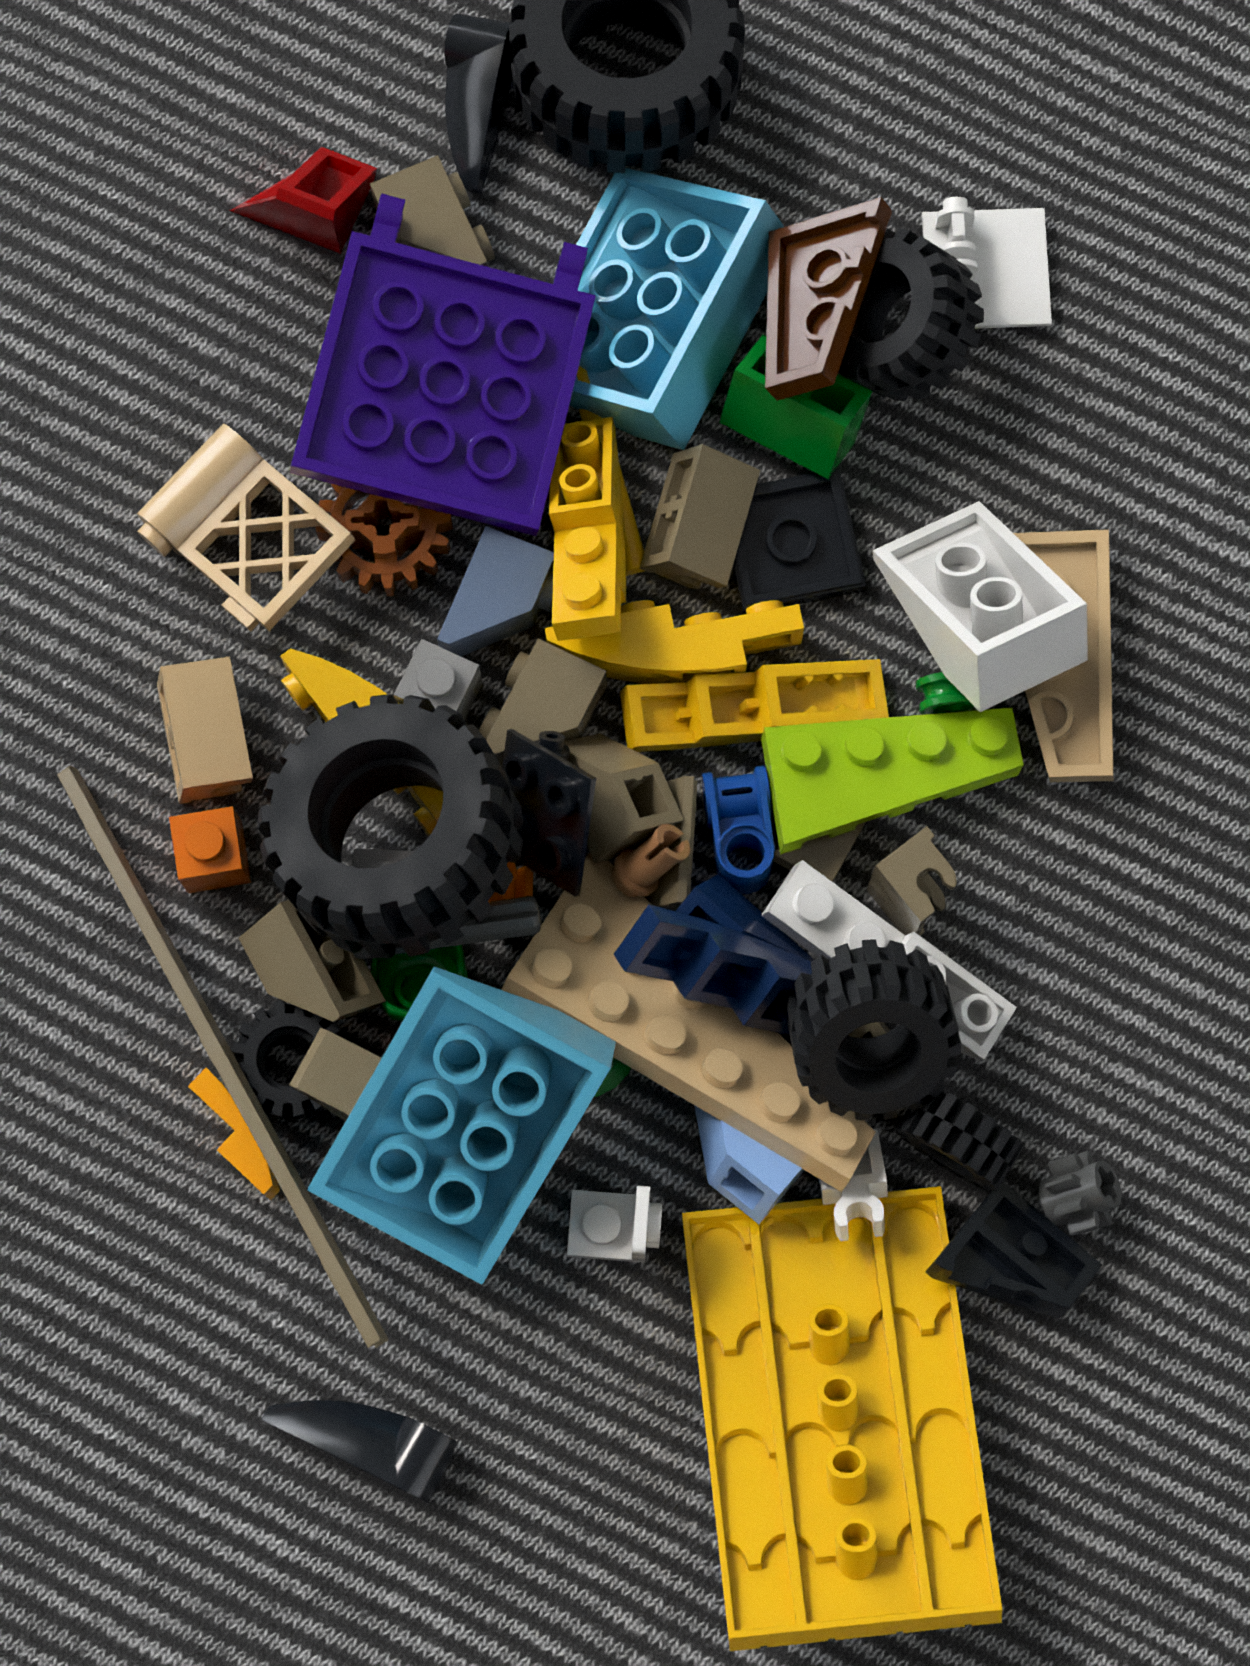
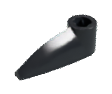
[444,13,512,195]
[261,1400,458,1503]

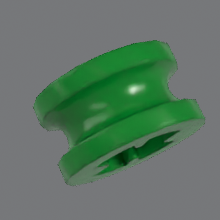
[915,672,974,715]

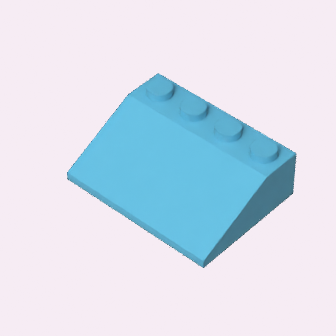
[569,168,784,450]
[307,967,616,1285]

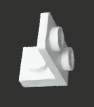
[567,1186,662,1263]

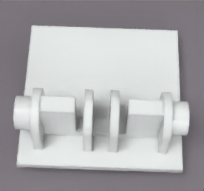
[922,197,1052,329]

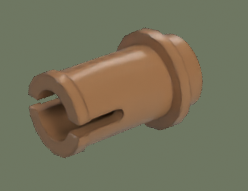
[612,824,690,897]

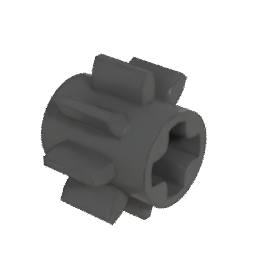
[1039,1151,1121,1236]

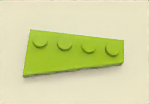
[761,708,1024,855]

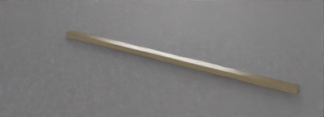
[57,766,389,1348]

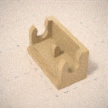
[157,656,253,804]

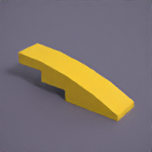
[620,659,889,752]

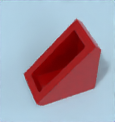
[229,147,377,254]

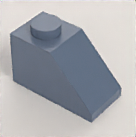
[437,526,554,656]

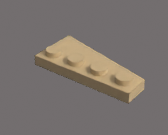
[1013,530,1114,782]

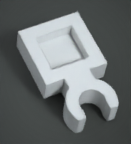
[819,1129,888,1241]

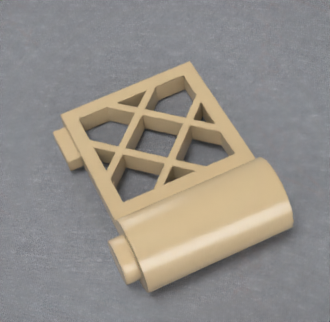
[137,424,355,632]

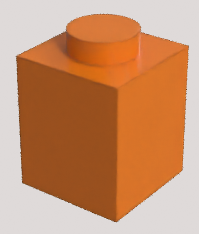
[169,806,251,893]

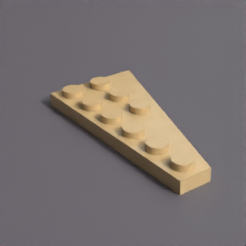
[501,852,876,1192]

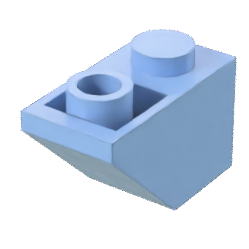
[694,1105,804,1224]

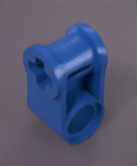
[701,766,774,894]

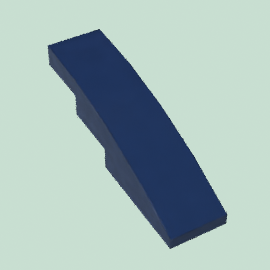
[614,904,812,1035]

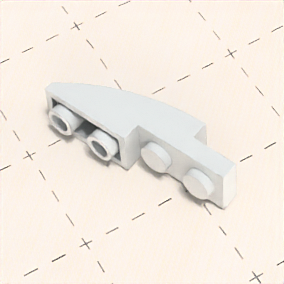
[761,860,1017,1061]

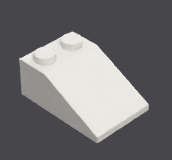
[873,501,1088,712]

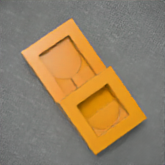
[188,1068,280,1200]

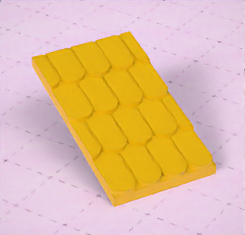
[682,1186,1002,1651]

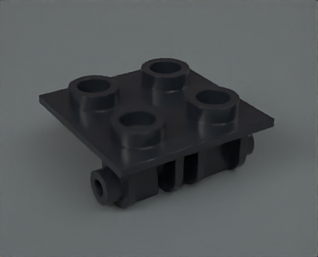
[502,729,597,897]

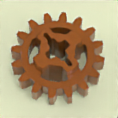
[315,483,453,596]

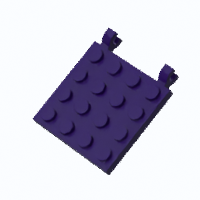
[290,193,596,536]

